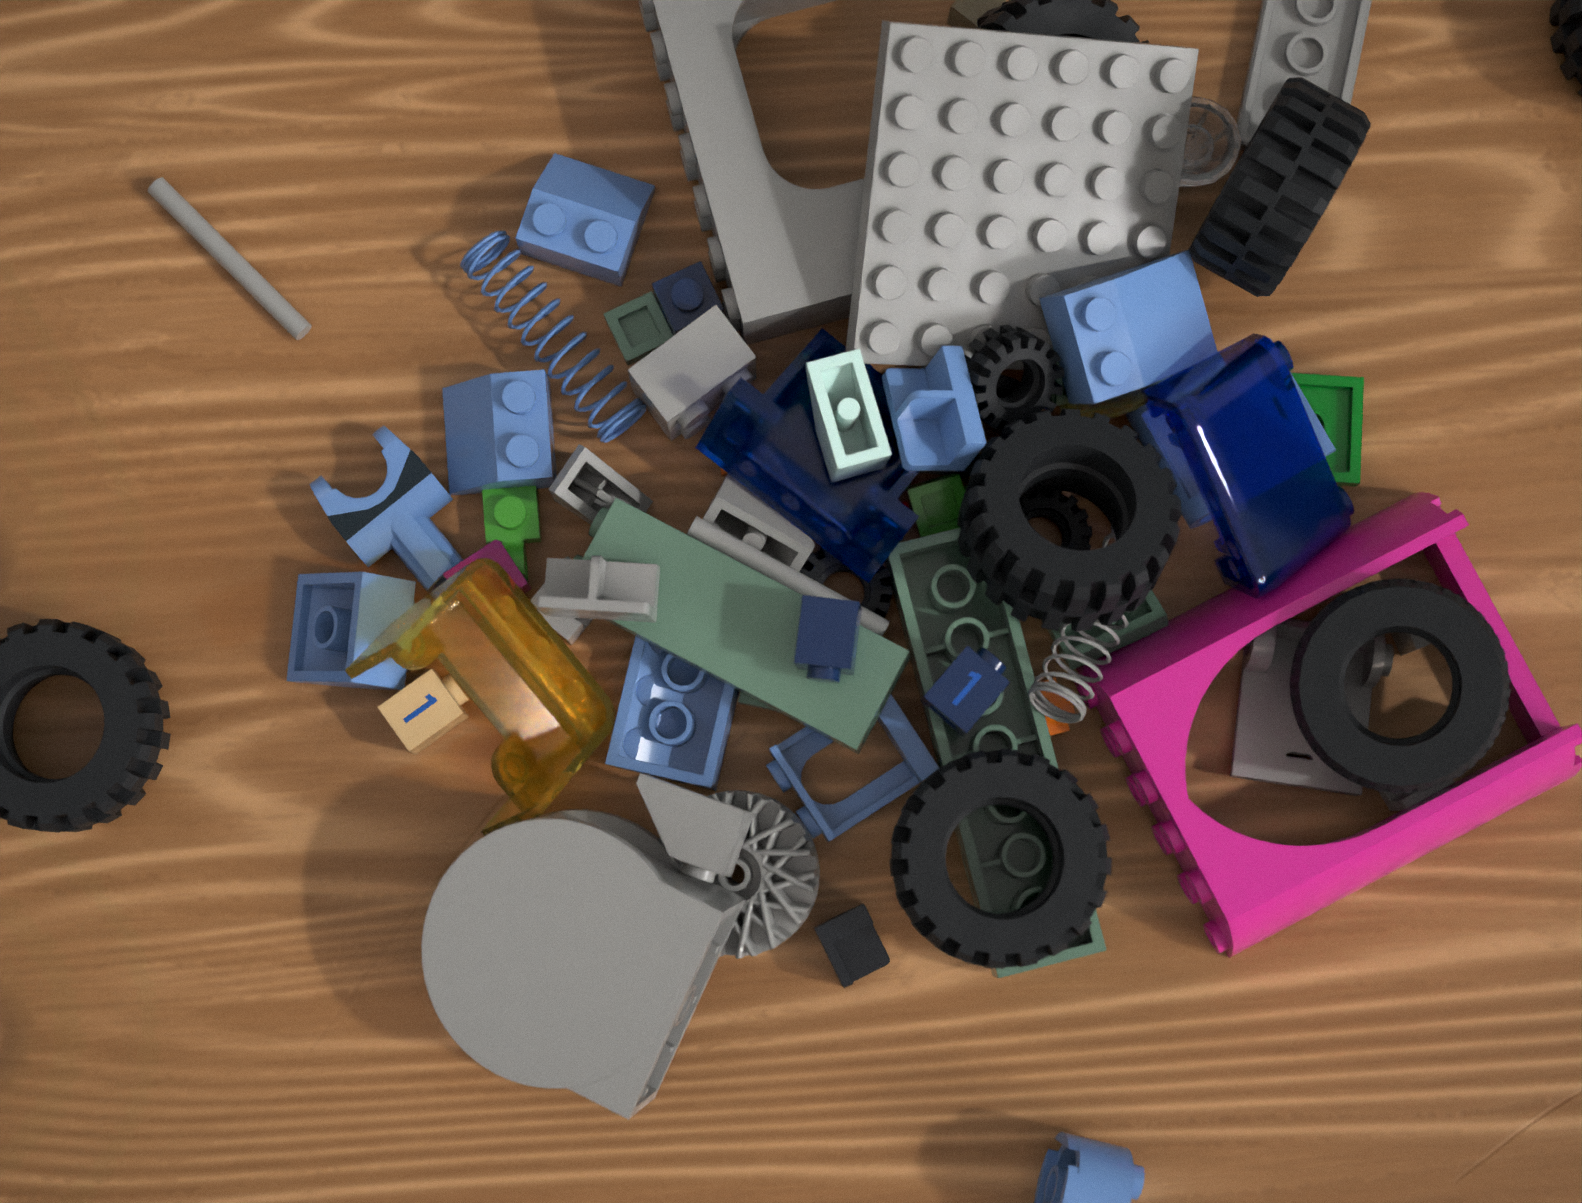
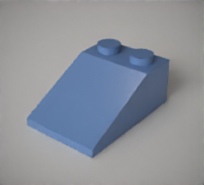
[1039,250,1218,404]

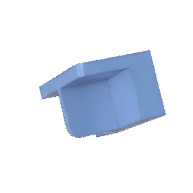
[882,345,986,471]

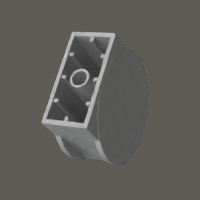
[421,809,746,1120]

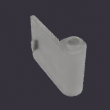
[1230,618,1394,796]

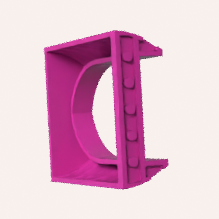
[1074,492,1582,958]

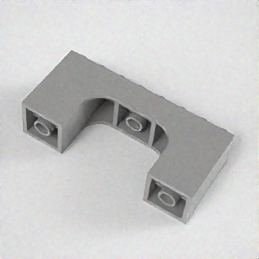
[638,0,865,345]

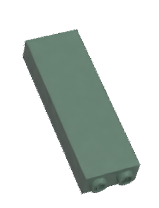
[573,498,911,754]

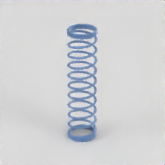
[460,230,646,443]

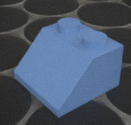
[515,153,656,287]
[442,369,557,496]
[286,572,416,690]

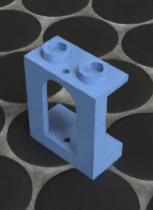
[766,694,939,842]

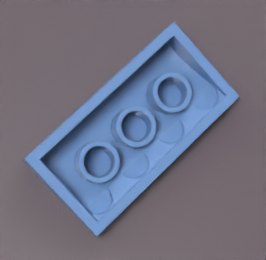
[605,636,739,791]

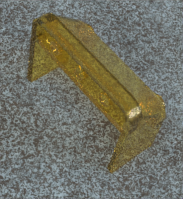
[345,558,615,836]

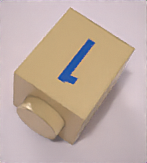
[378,668,469,755]

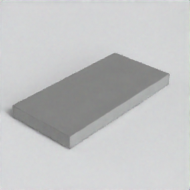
[1231,0,1372,151]

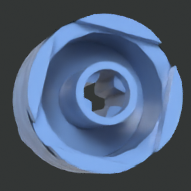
[1034,1132,1145,1203]

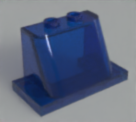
[695,328,921,583]

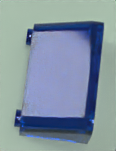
[1141,333,1354,599]

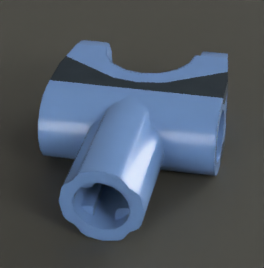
[310,425,464,592]

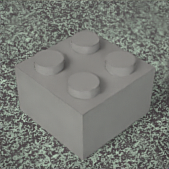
[627,305,756,441]

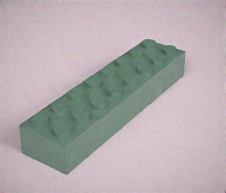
[883,528,1107,978]

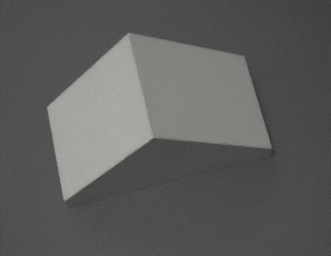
[548,444,653,525]

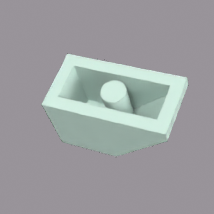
[805,349,892,483]

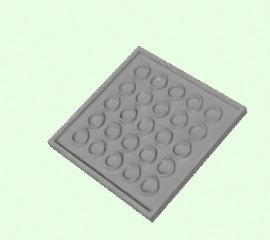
[845,20,1199,370]

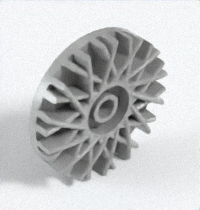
[660,790,820,959]

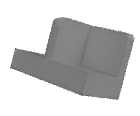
[536,555,660,623]

